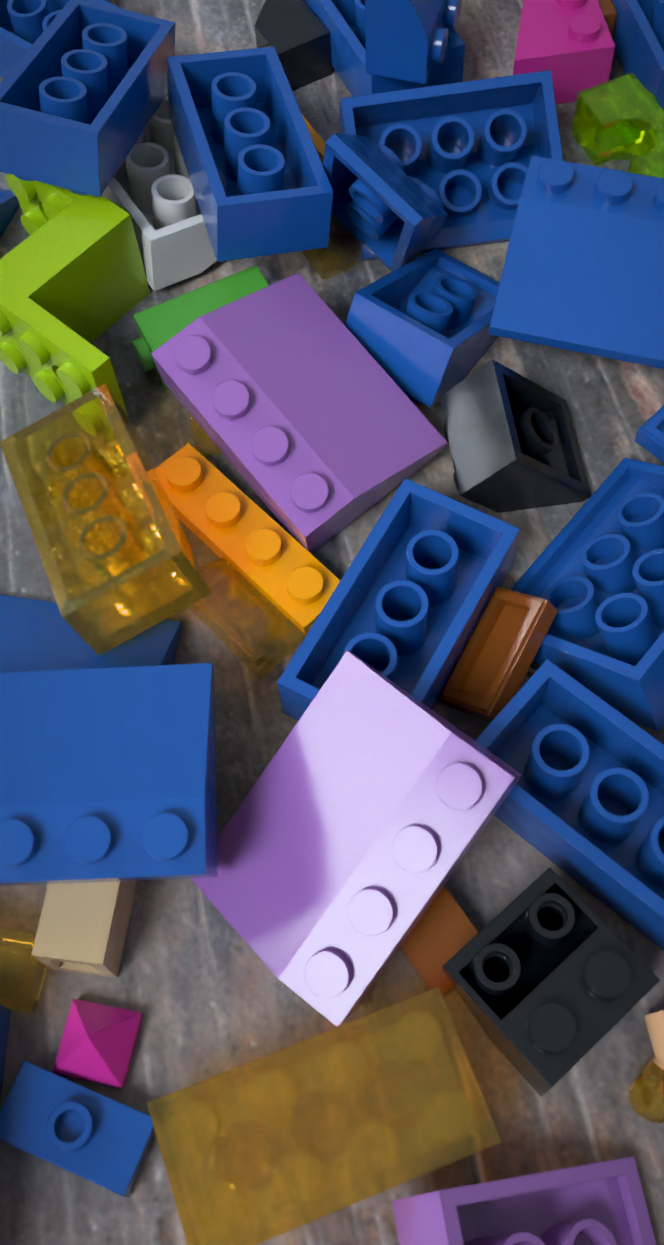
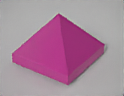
[52,998,144,1089]

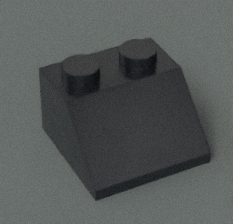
[439,359,591,513]

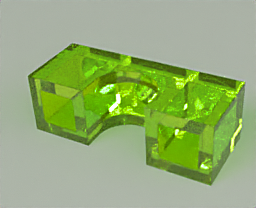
[571,73,664,178]

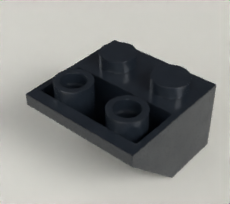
[442,867,660,1097]

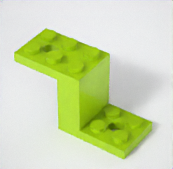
[0,174,150,444]

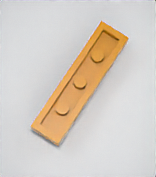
[144,443,341,638]

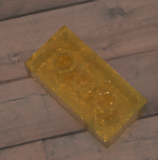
[0,383,212,656]
[147,987,501,1245]

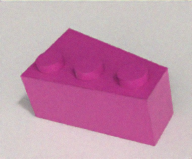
[513,0,615,105]

